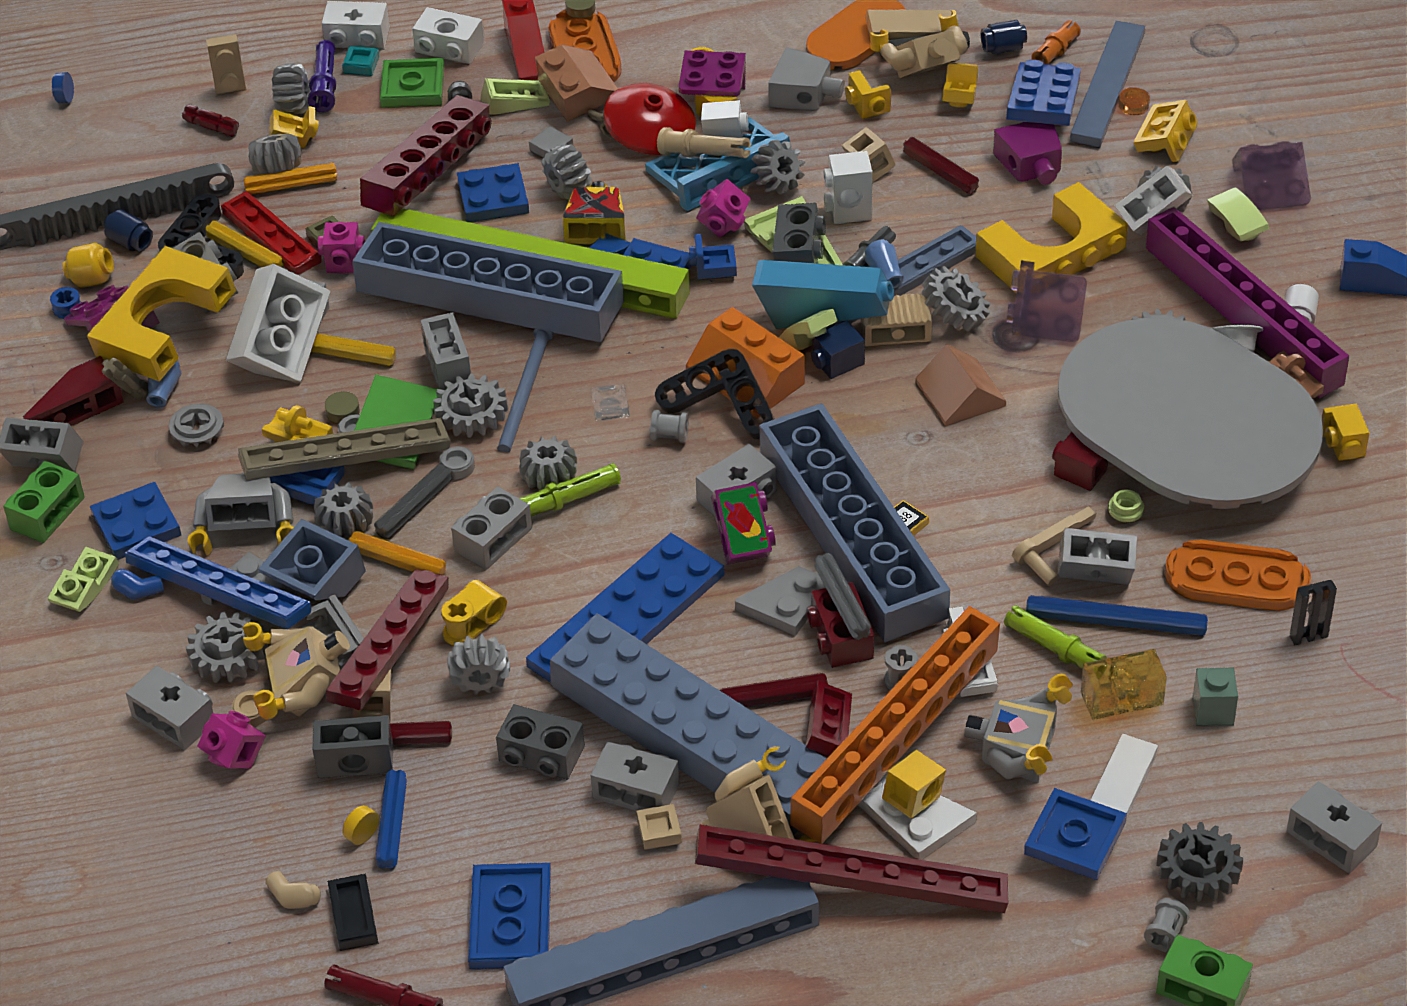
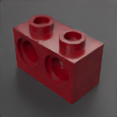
[806,582,874,668]

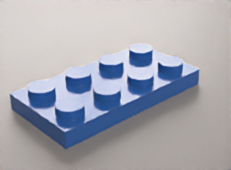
[1006,60,1081,126]

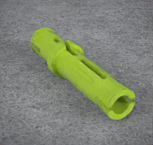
[519,463,621,517]
[1004,605,1107,676]

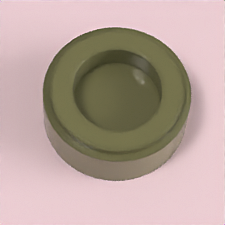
[565,0,596,19]
[325,391,360,424]

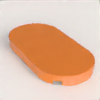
[806,0,906,70]
[548,9,622,82]
[1165,539,1311,611]

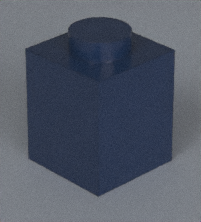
[811,321,865,379]

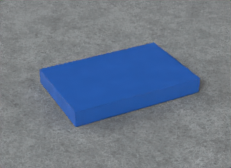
[468,863,551,969]

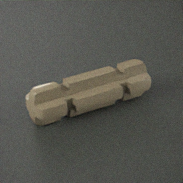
[102,358,148,401]

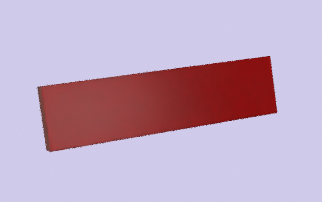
[221,191,322,275]

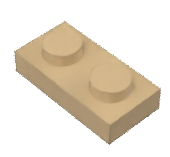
[206,34,246,95]

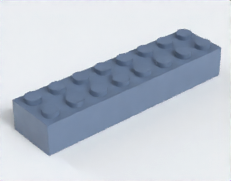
[353,222,624,342]
[759,403,950,643]
[550,613,827,835]

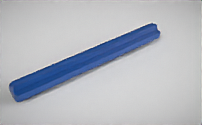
[1026,595,1208,636]

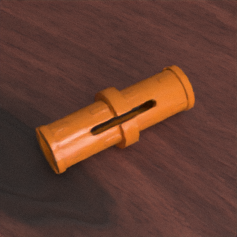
[1031,20,1081,65]

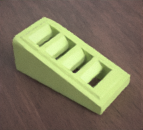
[481,78,550,115]

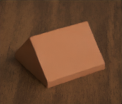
[915,344,1007,426]

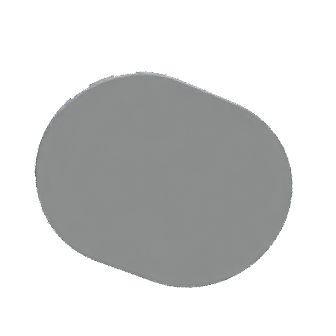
[1058,318,1323,509]

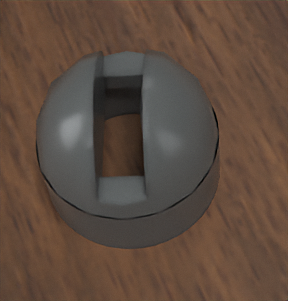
[447,81,472,101]

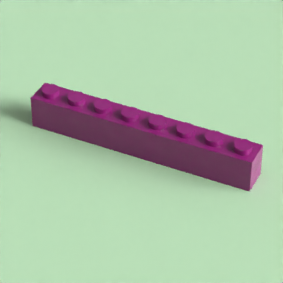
[1146,207,1349,399]

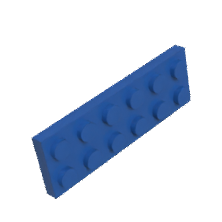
[526,532,725,683]

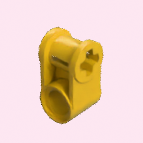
[441,580,507,646]

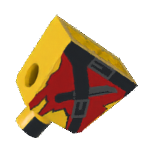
[563,181,626,244]

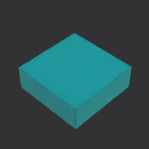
[342,46,380,76]

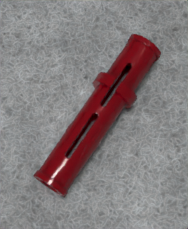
[324,964,443,1006]

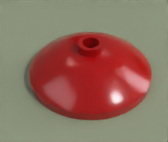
[603,83,696,155]

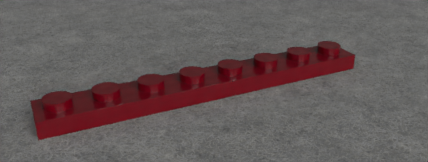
[695,824,1009,913]

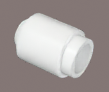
[1284,284,1319,324]

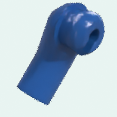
[111,569,164,600]

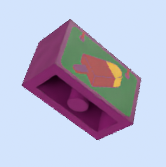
[711,482,776,565]

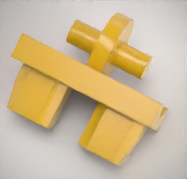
[262,405,333,443]

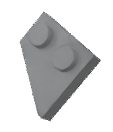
[735,566,826,636]

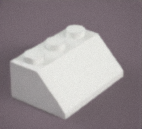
[226,264,330,383]

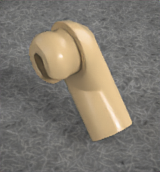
[265,871,321,909]

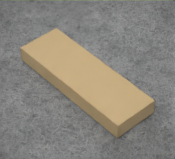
[865,10,952,39]

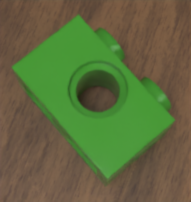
[1156,934,1253,1006]

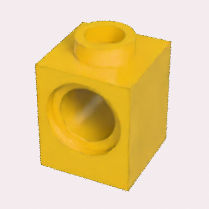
[882,750,946,819]

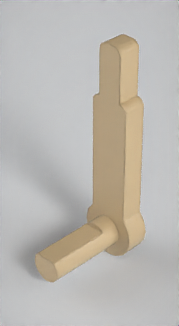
[1012,506,1096,586]

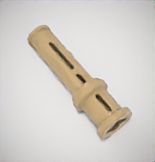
[657,127,751,158]

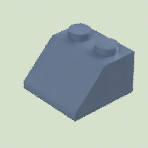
[258,519,366,600]

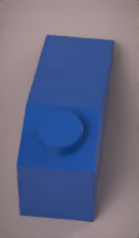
[1340,239,1407,296]

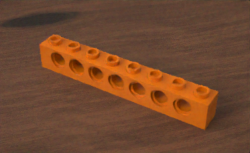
[790,606,1000,844]

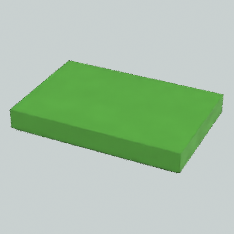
[354,374,437,470]

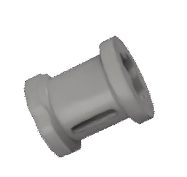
[650,410,689,443]
[884,645,918,690]
[1144,898,1190,952]

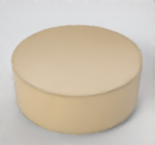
[232,690,266,727]

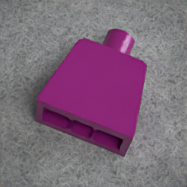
[993,122,1062,185]

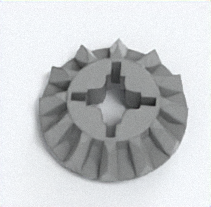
[169,404,224,448]

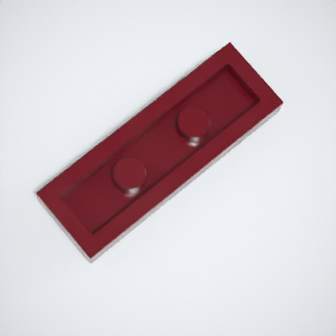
[806,681,852,758]

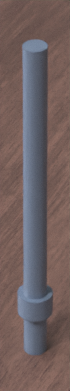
[497,328,554,452]

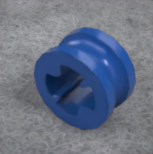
[50,287,81,319]

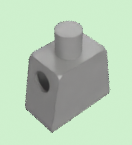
[768,47,845,110]

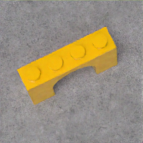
[975,182,1128,300]
[87,246,237,382]

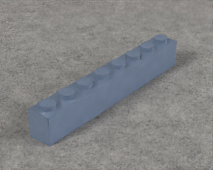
[503,876,819,1006]

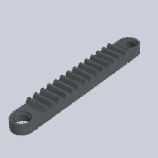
[0,163,235,250]

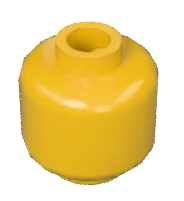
[63,242,114,288]

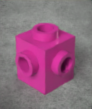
[696,179,751,238]
[318,222,365,273]
[197,711,266,769]

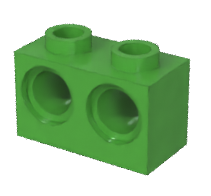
[3,461,85,543]

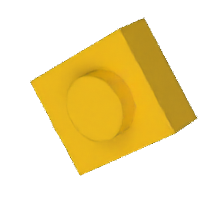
[942,62,978,107]
[845,70,891,119]
[269,106,319,149]

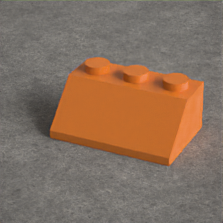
[686,307,805,419]

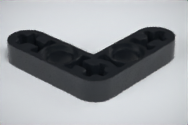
[158,194,244,279]
[655,349,775,440]

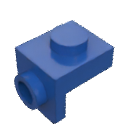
[689,234,737,279]

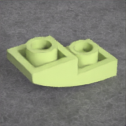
[1207,187,1269,242]
[779,309,837,350]
[47,547,119,612]

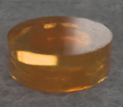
[1118,87,1150,115]

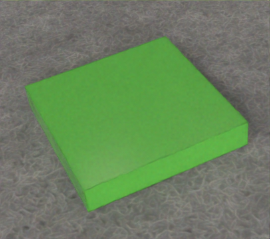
[380,58,445,107]

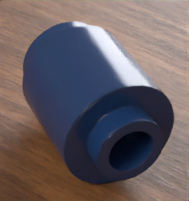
[980,19,1027,54]
[104,209,153,252]

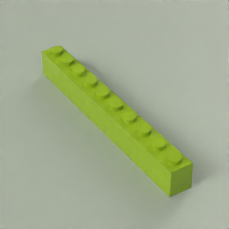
[371,208,690,319]

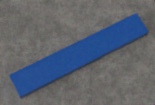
[125,536,311,630]

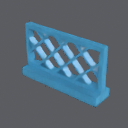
[645,117,790,211]

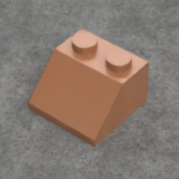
[535,45,618,122]

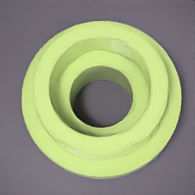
[1108,489,1144,522]

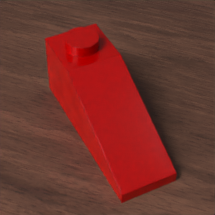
[502,0,545,81]

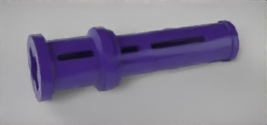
[308,40,336,113]

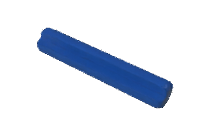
[375,770,407,869]

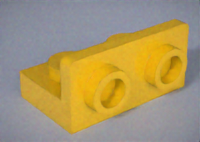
[1133,100,1197,162]

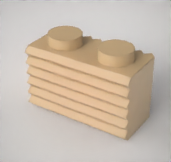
[860,293,932,346]

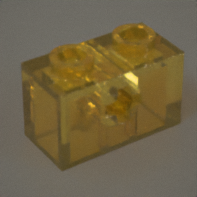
[1081,649,1167,720]

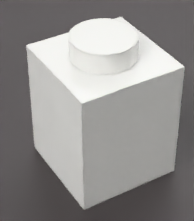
[701,100,748,138]

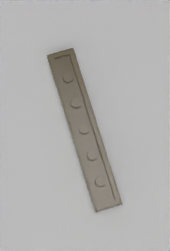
[238,418,450,480]

